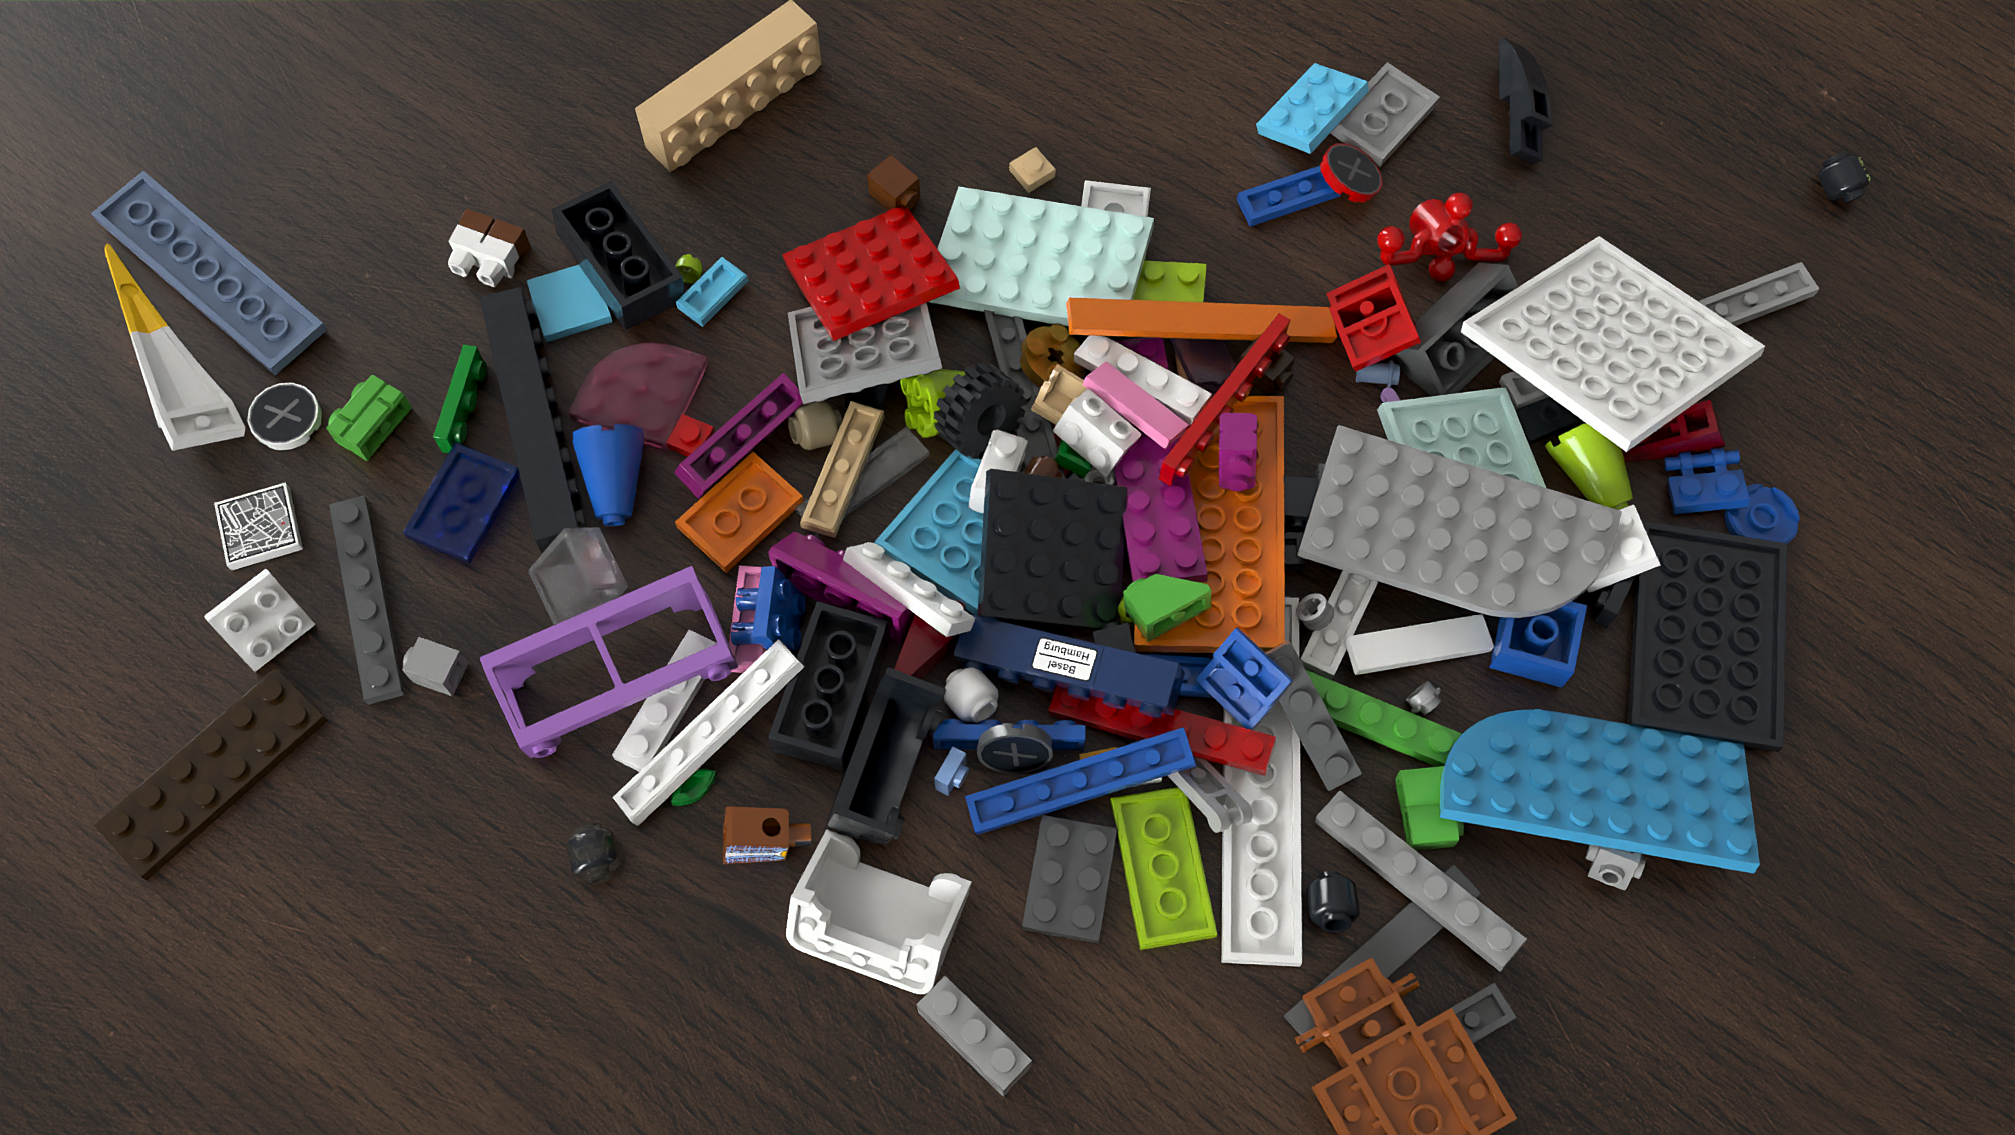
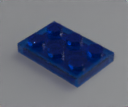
[403,443,520,564]

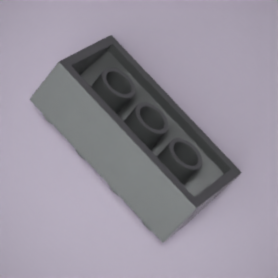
[1394,263,1518,397]

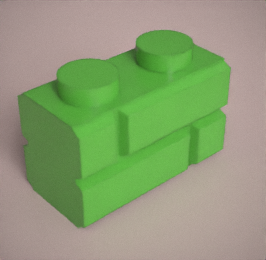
[326,374,412,461]

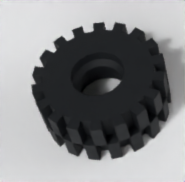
[934,363,1026,459]

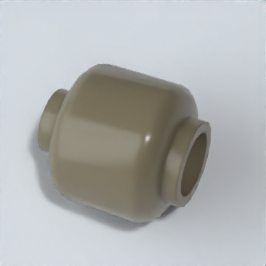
[788,401,842,450]

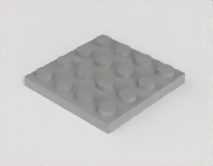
[788,303,942,404]

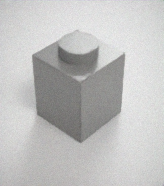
[402,637,468,697]

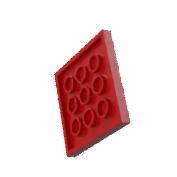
[782,206,960,341]

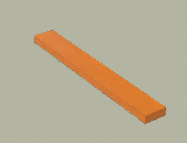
[1066,297,1337,343]

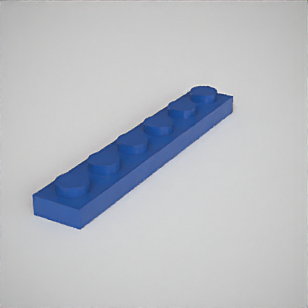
[965,727,1196,835]

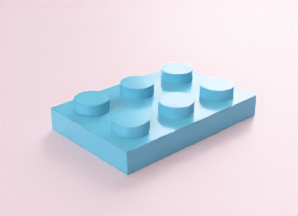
[1256,63,1369,154]

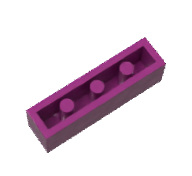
[674,373,803,499]

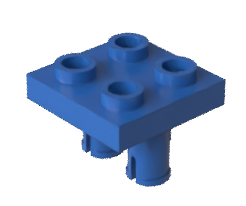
[731,566,806,657]

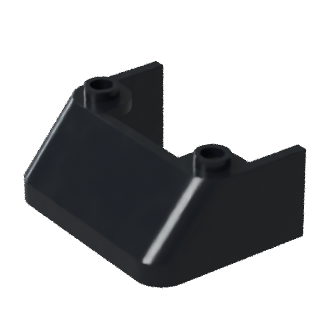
[824,667,946,845]

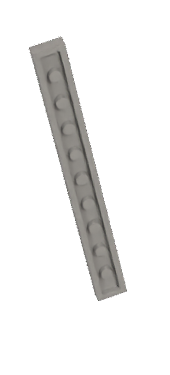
[1499,262,1819,411]

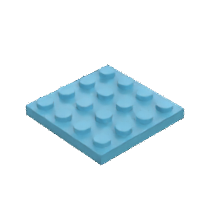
[874,449,999,621]

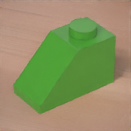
[1123,574,1211,642]

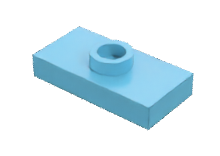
[676,257,748,327]

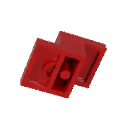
[1326,264,1421,372]

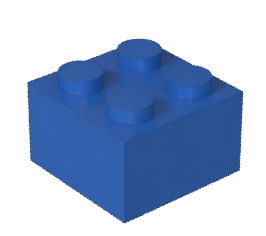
[1489,602,1587,688]

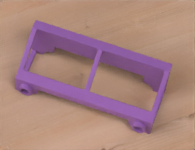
[480,566,738,758]

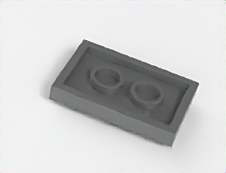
[1022,815,1117,944]

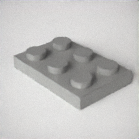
[1330,62,1440,167]

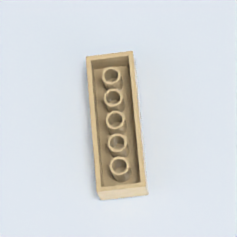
[635,0,822,172]

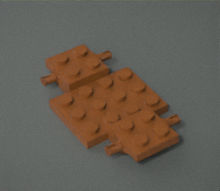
[1295,957,1517,1135]

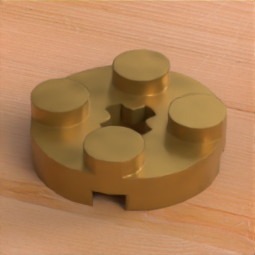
[1020,324,1086,388]

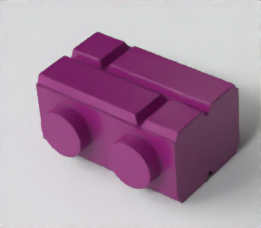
[1219,413,1257,491]

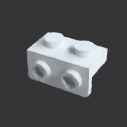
[1053,389,1141,477]

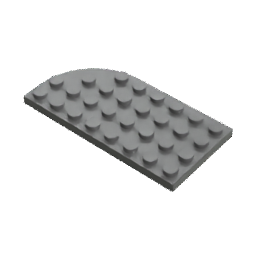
[1297,425,1622,618]

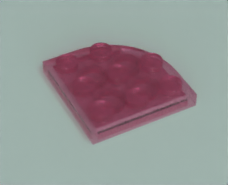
[568,343,708,450]

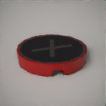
[1320,143,1382,203]

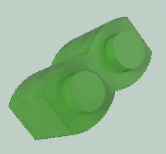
[1395,766,1464,851]

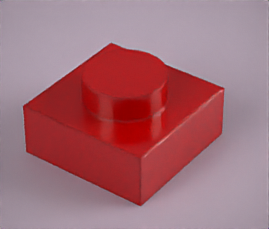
[666,414,715,457]

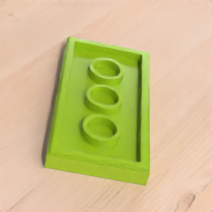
[1111,787,1217,950]

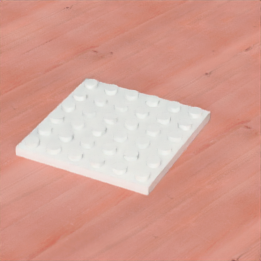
[1461,236,1765,452]

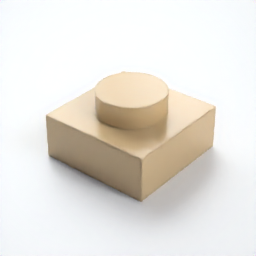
[1009,147,1056,193]

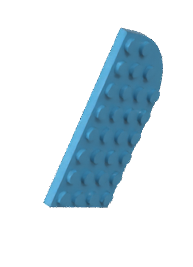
[1440,709,1760,874]

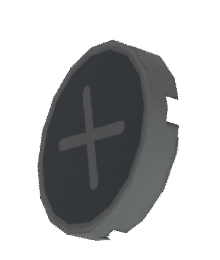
[977,723,1053,774]

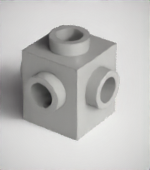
[1585,845,1647,891]

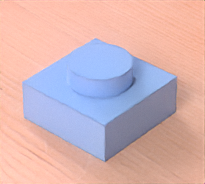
[934,747,969,796]

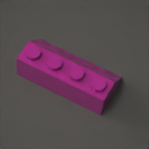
[768,532,915,645]

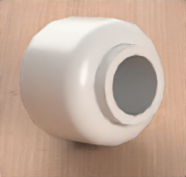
[943,668,998,723]

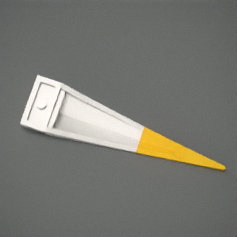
[105,243,245,451]

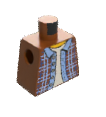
[723,807,811,864]

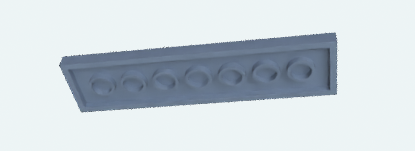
[91,171,327,375]

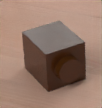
[867,155,920,210]

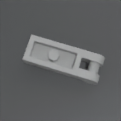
[1167,756,1253,833]

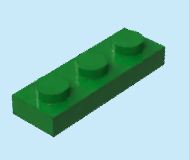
[433,344,487,455]

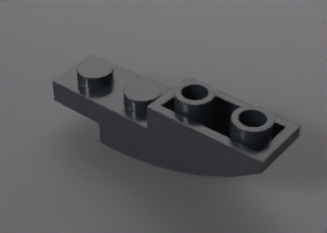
[1499,38,1553,165]

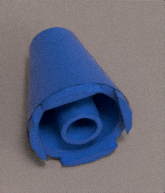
[572,424,645,526]

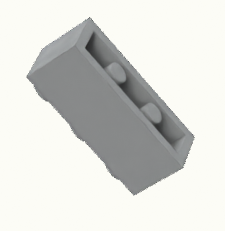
[917,976,1032,1097]

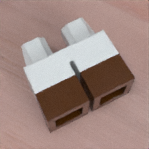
[448,208,531,288]

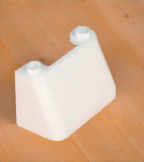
[786,829,971,994]

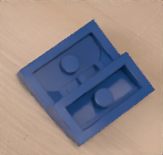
[1195,627,1293,730]

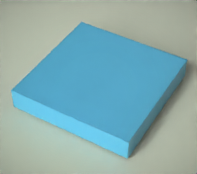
[526,265,613,342]

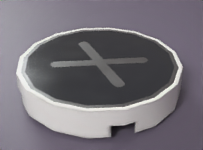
[247,383,322,450]

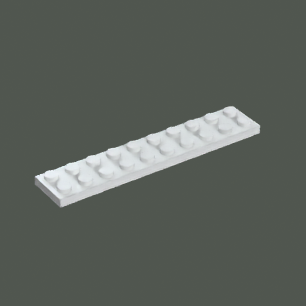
[1221,597,1302,967]

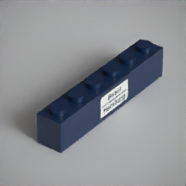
[953,615,1185,718]

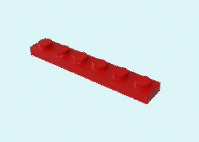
[1158,313,1291,487]
[1048,688,1276,776]

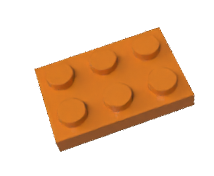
[675,452,804,573]

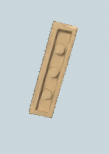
[800,401,884,538]

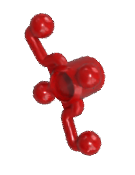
[1377,192,1522,282]

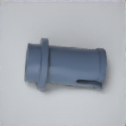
[1356,360,1400,388]

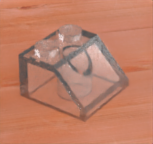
[528,527,628,625]

